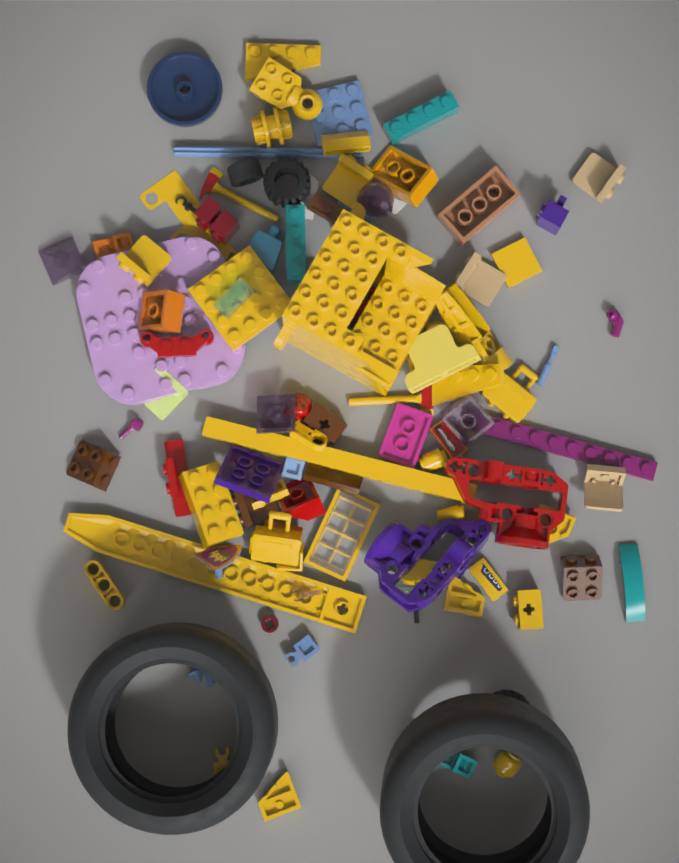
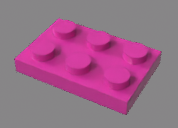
[378,403,434,469]

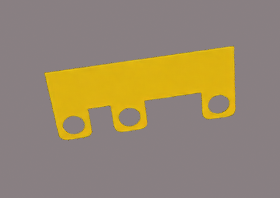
[140,170,236,260]

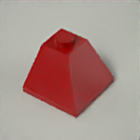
[278,477,326,521]

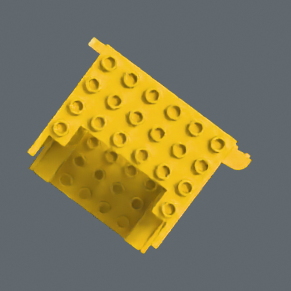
[274,202,446,397]

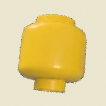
[493,750,522,778]

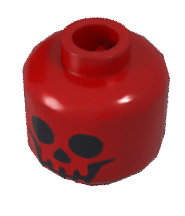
[286,393,312,423]

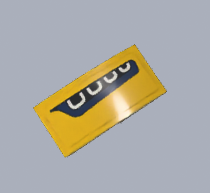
[468,558,508,602]

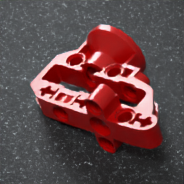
[444,458,569,550]

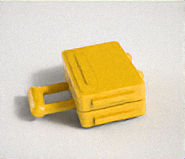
[481,364,538,423]
[249,511,303,566]

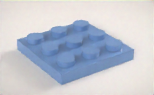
[306,80,373,148]

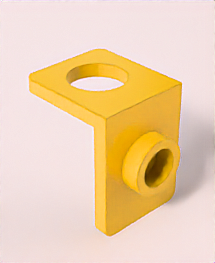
[276,543,303,572]

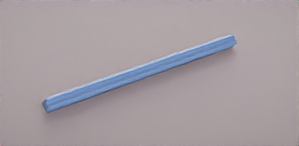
[174,146,361,159]

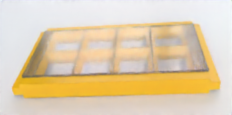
[303,489,380,582]

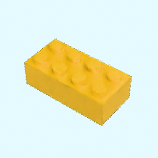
[178,461,244,549]

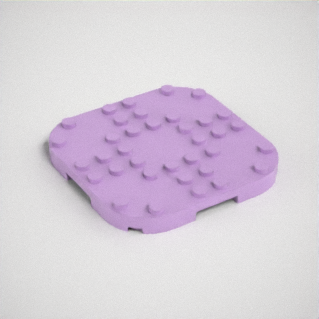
[76,236,246,405]

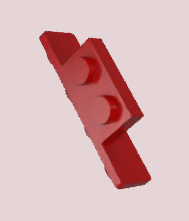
[162,439,192,517]

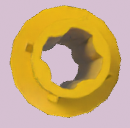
[251,107,293,148]

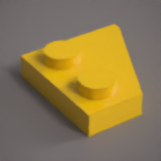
[258,771,302,821]

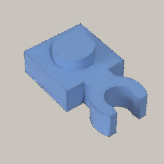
[284,634,320,667]

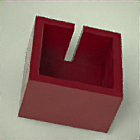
[194,196,240,245]

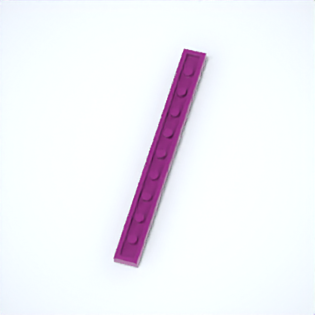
[468,411,658,481]

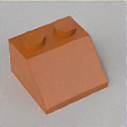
[138,289,185,334]

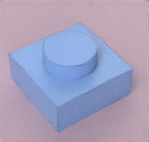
[282,457,306,481]

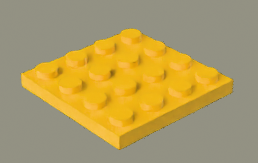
[187,245,290,351]

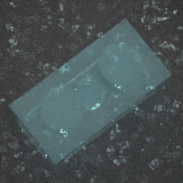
[214,277,255,319]

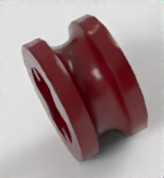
[261,615,279,633]

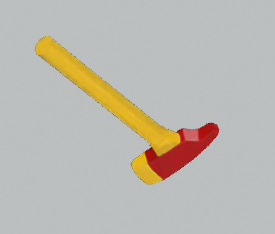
[199,167,280,223]
[349,386,434,415]

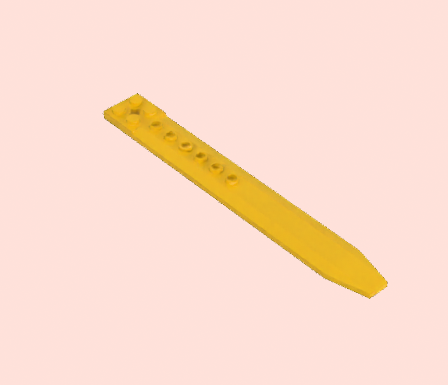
[63,513,367,633]

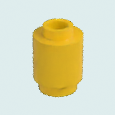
[418,448,448,472]

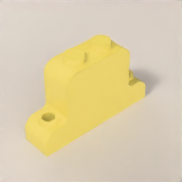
[405,324,481,394]

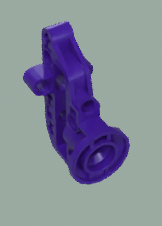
[364,518,492,612]

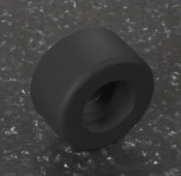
[227,158,264,187]

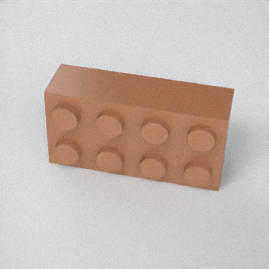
[437,166,521,247]

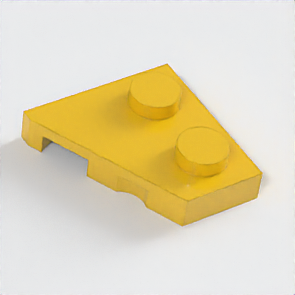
[443,577,485,618]

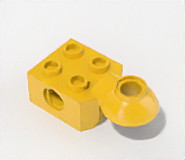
[249,57,323,120]

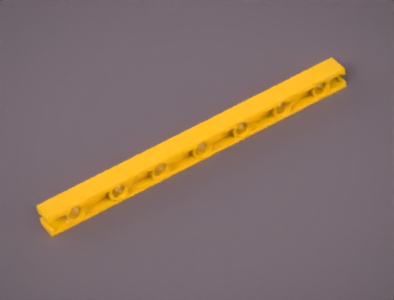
[202,416,478,503]

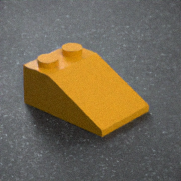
[372,145,439,208]

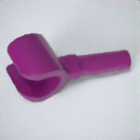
[119,419,144,440]

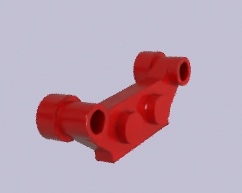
[140,329,214,358]

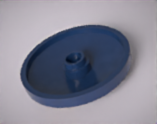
[147,51,223,127]

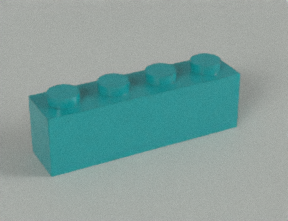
[383,90,459,146]
[286,205,306,284]

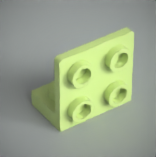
[144,368,189,421]

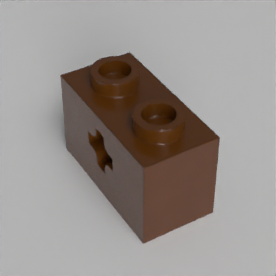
[303,402,348,445]

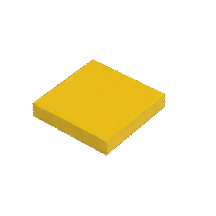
[491,237,542,288]

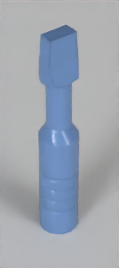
[536,345,559,386]

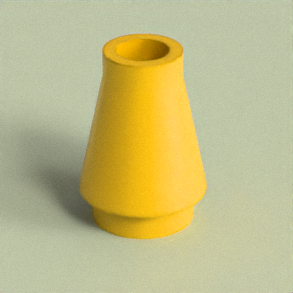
[437,504,465,521]

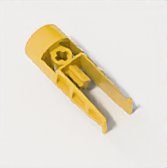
[435,282,513,370]

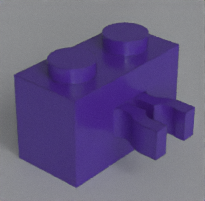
[535,195,569,235]

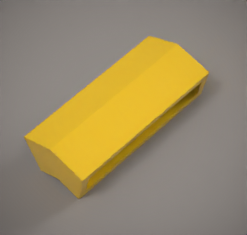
[320,130,371,157]

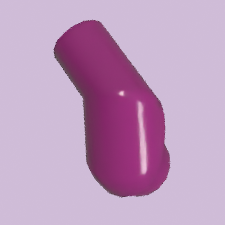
[607,309,624,338]

